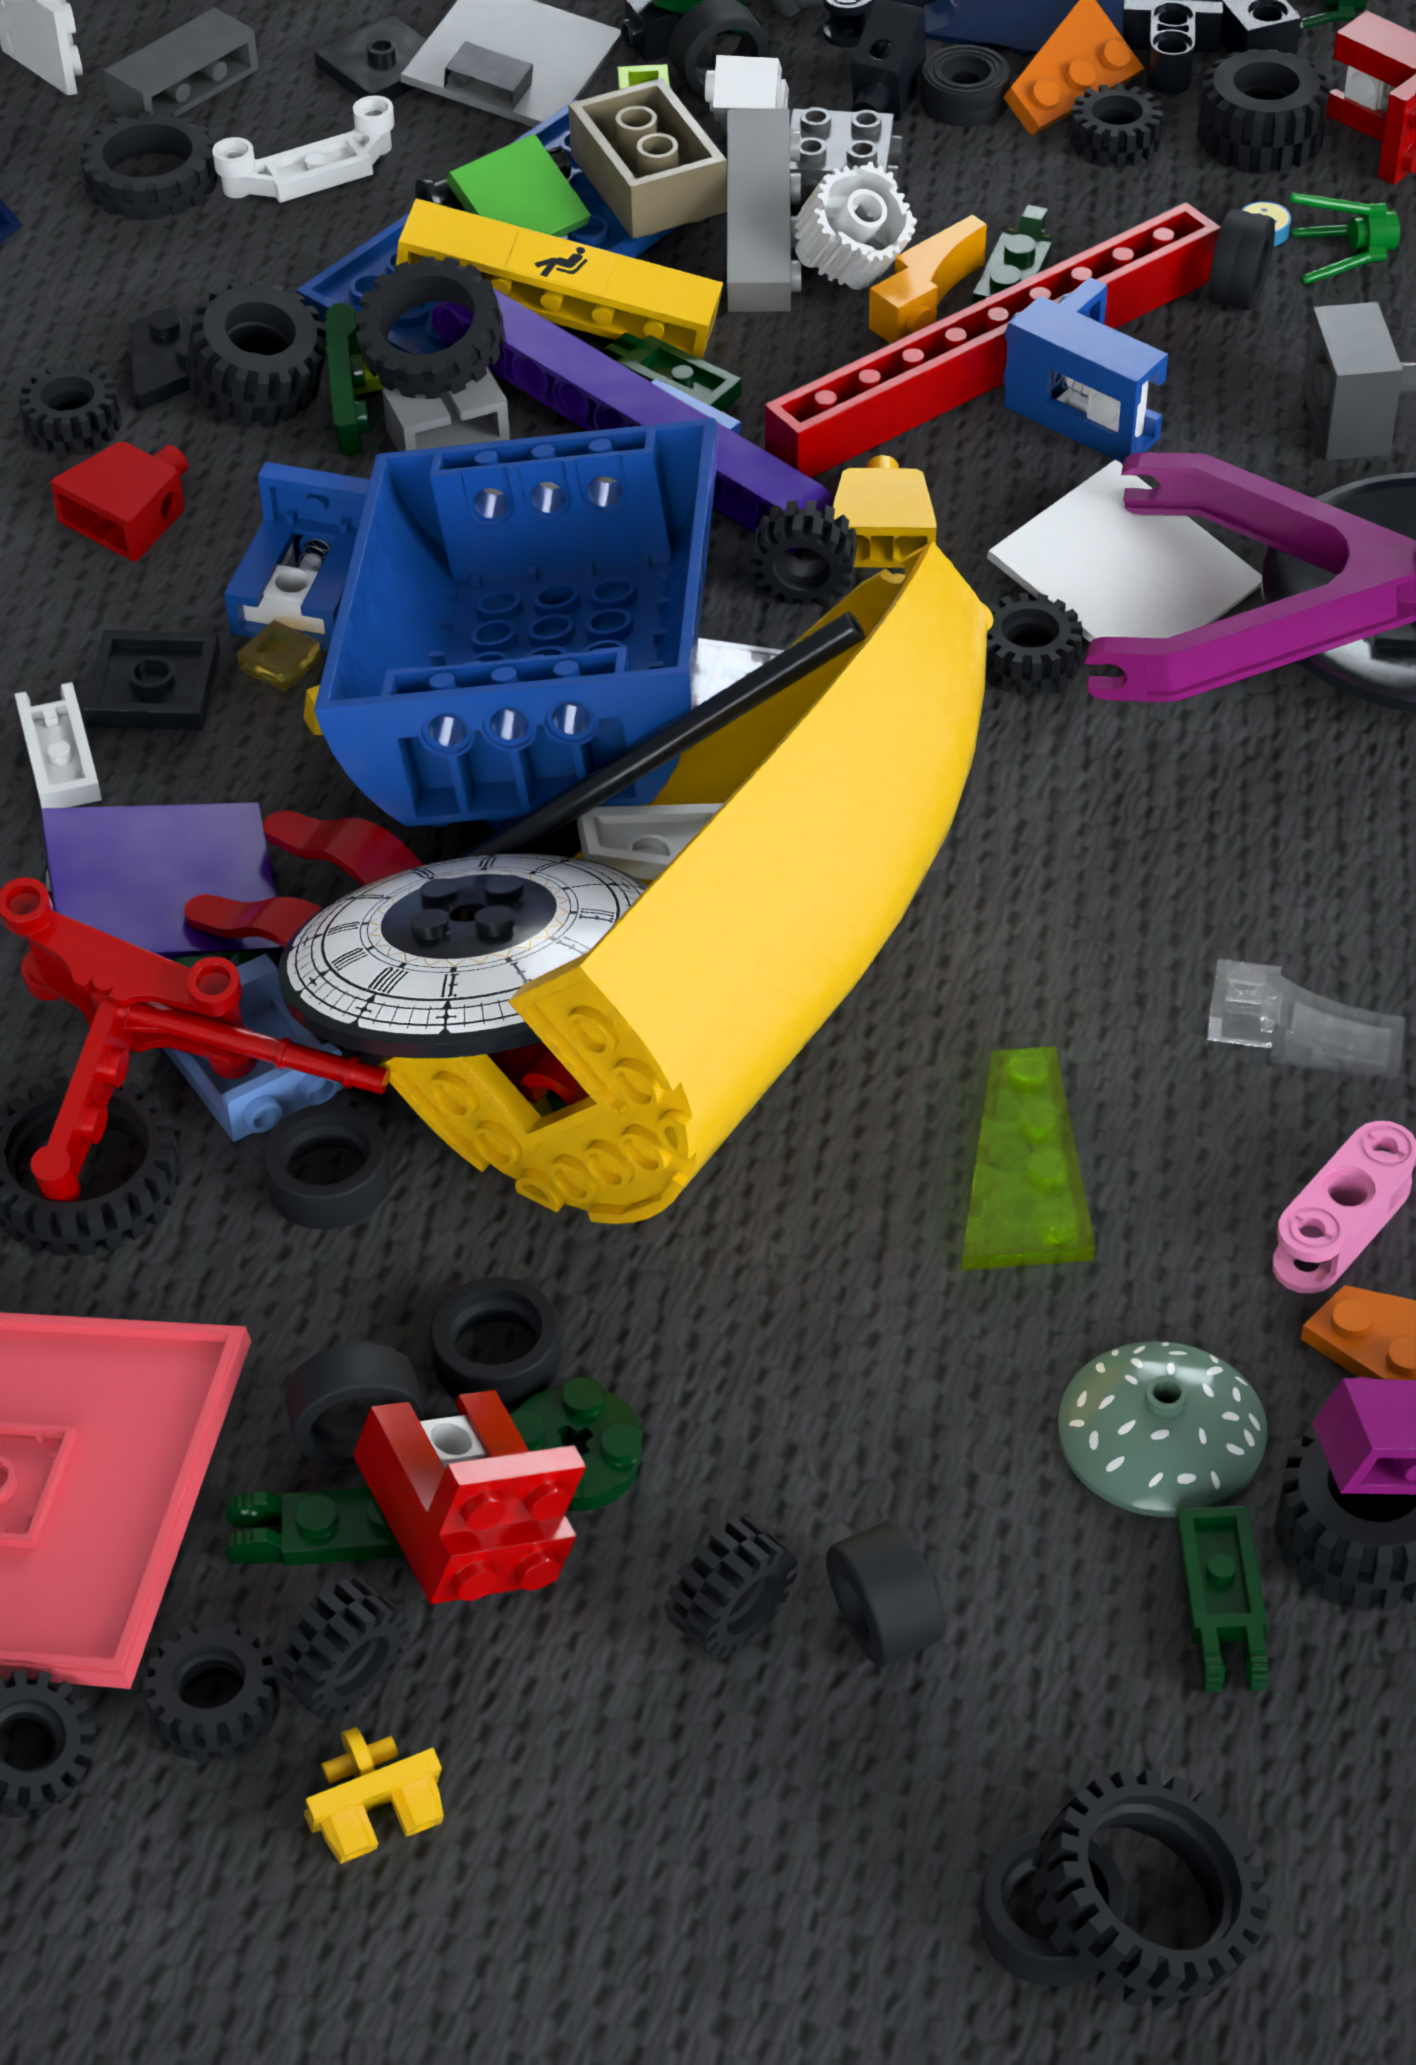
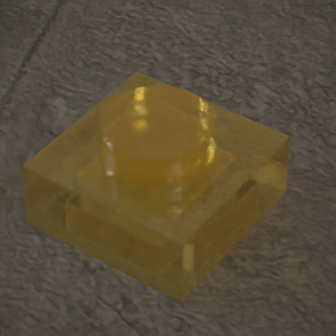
[237,620,321,691]

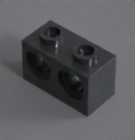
[1202,0,1303,55]

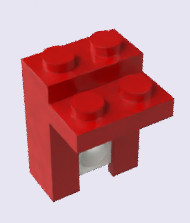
[1326,11,1416,185]
[352,1390,586,1605]

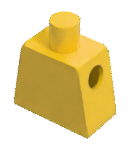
[833,455,937,568]

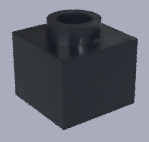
[620,0,680,62]

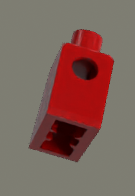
[50,442,189,562]

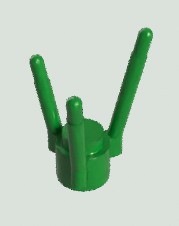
[1288,193,1400,284]

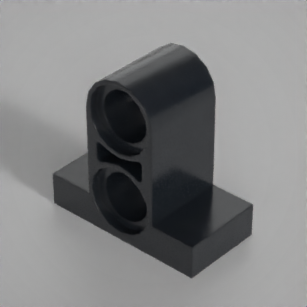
[1123,0,1223,95]

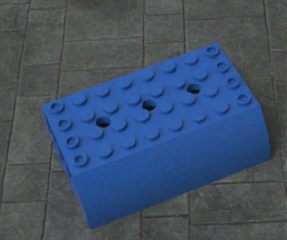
[314,418,718,827]

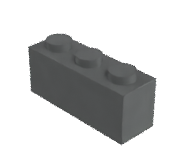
[103,7,259,118]

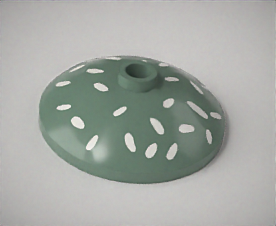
[1058,1341,1267,1517]

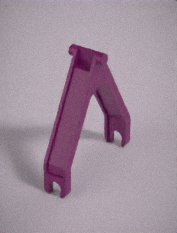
[1085,452,1416,702]

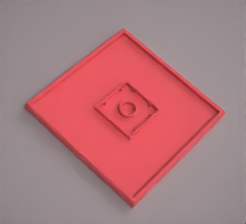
[0,1312,251,1689]

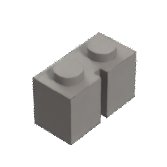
[382,367,510,452]

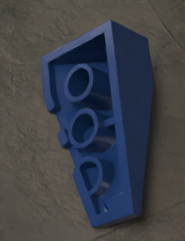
[923,0,1123,56]

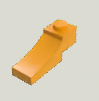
[869,215,987,344]

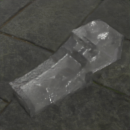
[1207,959,1406,1080]

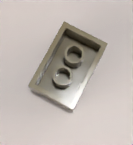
[568,78,727,239]

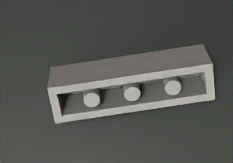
[727,109,801,312]

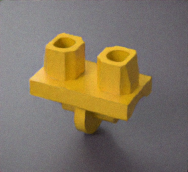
[304,1727,444,1864]

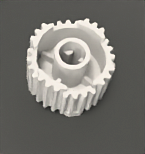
[795,162,917,290]

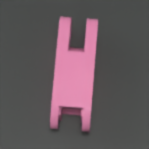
[1272,1121,1416,1294]

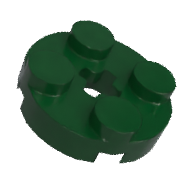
[510,1377,642,1511]

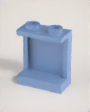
[163,953,344,1142]

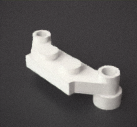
[212,96,395,203]

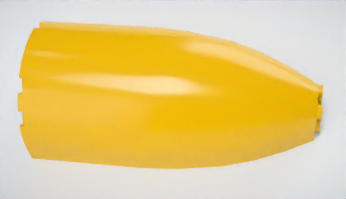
[377,541,994,1224]

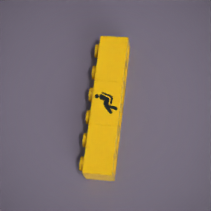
[396,198,723,359]

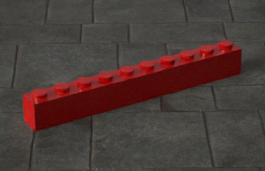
[765,202,1221,478]

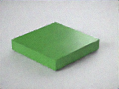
[446,133,591,238]

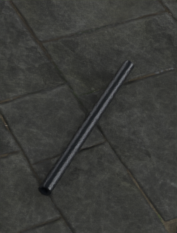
[455,611,865,859]

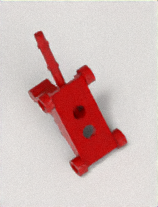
[0,877,390,1202]

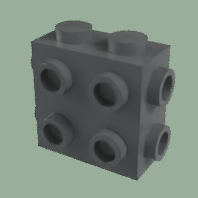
[790,107,902,209]

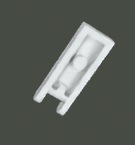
[14,682,102,808]

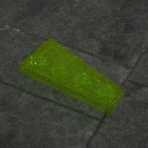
[962,1046,1095,1271]

